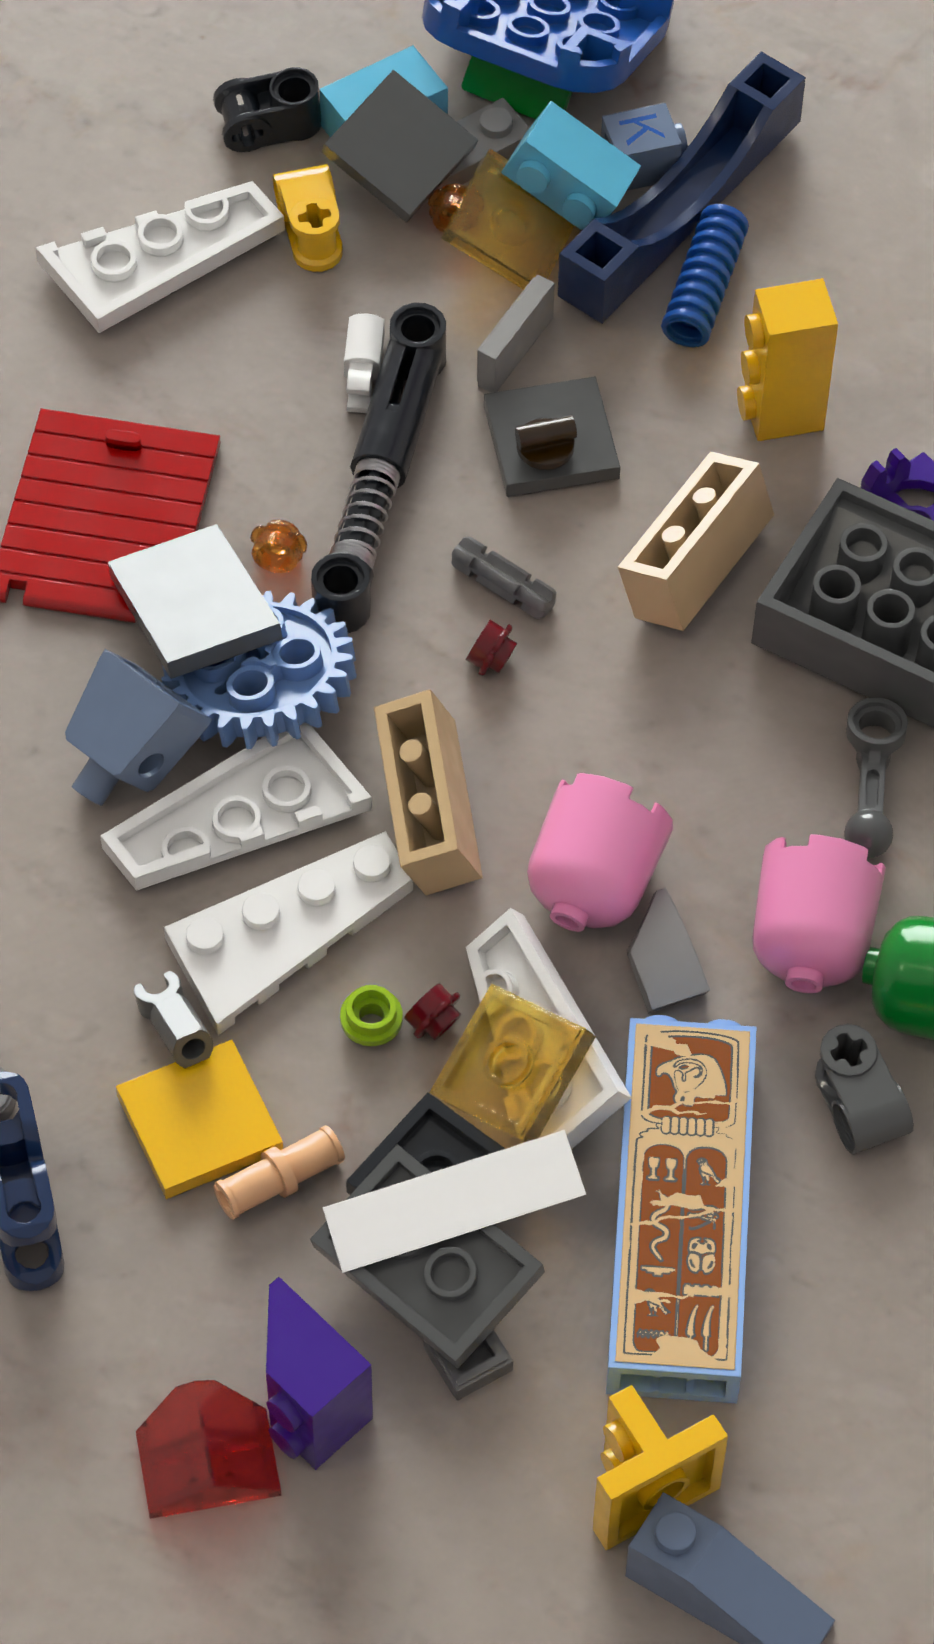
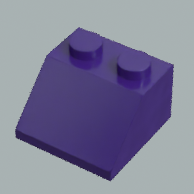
[266,1277,373,1470]

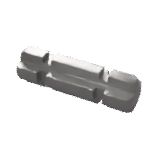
[451,537,557,619]

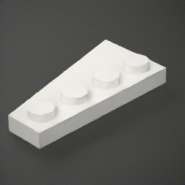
[36,181,285,333]
[101,723,372,891]
[164,831,413,1036]
[466,908,632,1149]

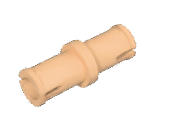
[214,1125,345,1220]

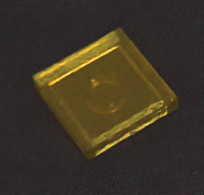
[441,149,574,290]
[429,983,596,1143]

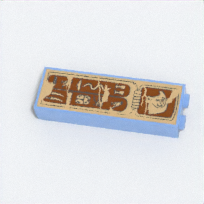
[606,1015,757,1404]

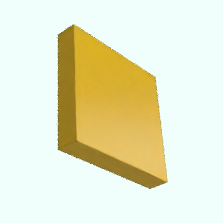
[116,1039,283,1199]

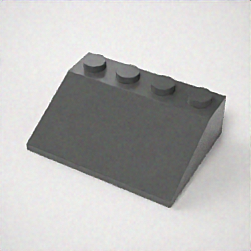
[751,478,934,728]

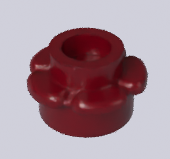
[466,619,518,676]
[404,983,462,1040]

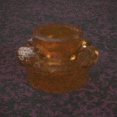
[428,183,483,235]
[250,519,307,573]

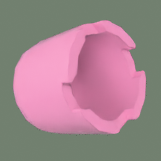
[527,773,673,932]
[752,834,886,993]

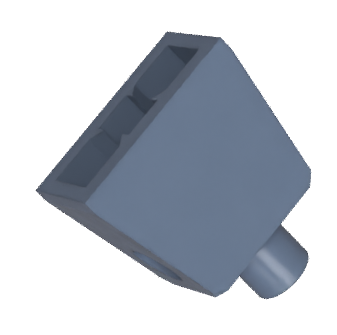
[65,649,213,806]

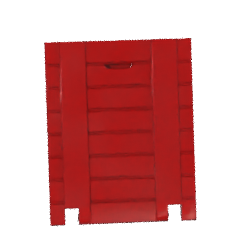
[0,408,221,623]

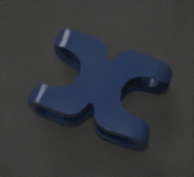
[0,1071,64,1291]

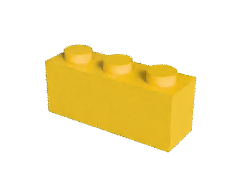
[737,278,838,441]

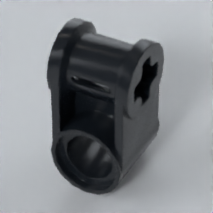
[213,67,321,152]

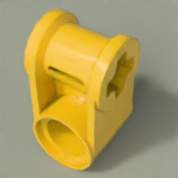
[272,164,343,272]

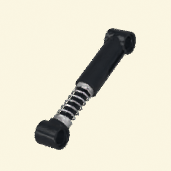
[311,302,446,633]

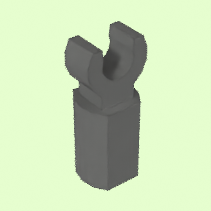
[134,971,213,1068]

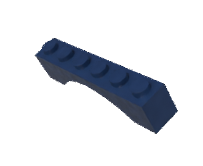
[558,51,806,324]

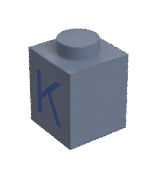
[601,103,688,191]

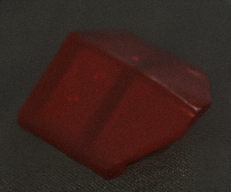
[136,1380,282,1519]

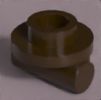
[515,415,577,470]

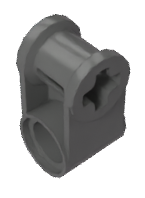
[815,1024,914,1155]

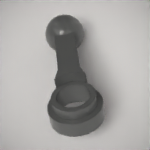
[844,698,908,858]

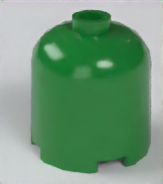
[862,916,934,1041]

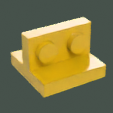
[592,1385,728,1551]

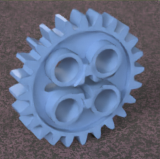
[161,591,357,749]

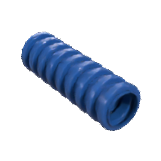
[661,204,749,348]

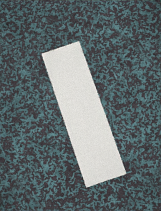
[323,1130,586,1273]

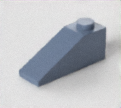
[625,1492,835,1644]

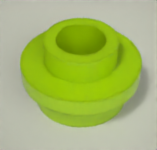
[340,985,403,1046]

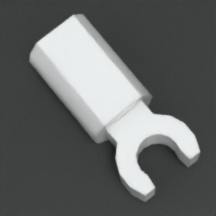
[344,313,385,413]

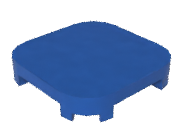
[422,0,674,93]

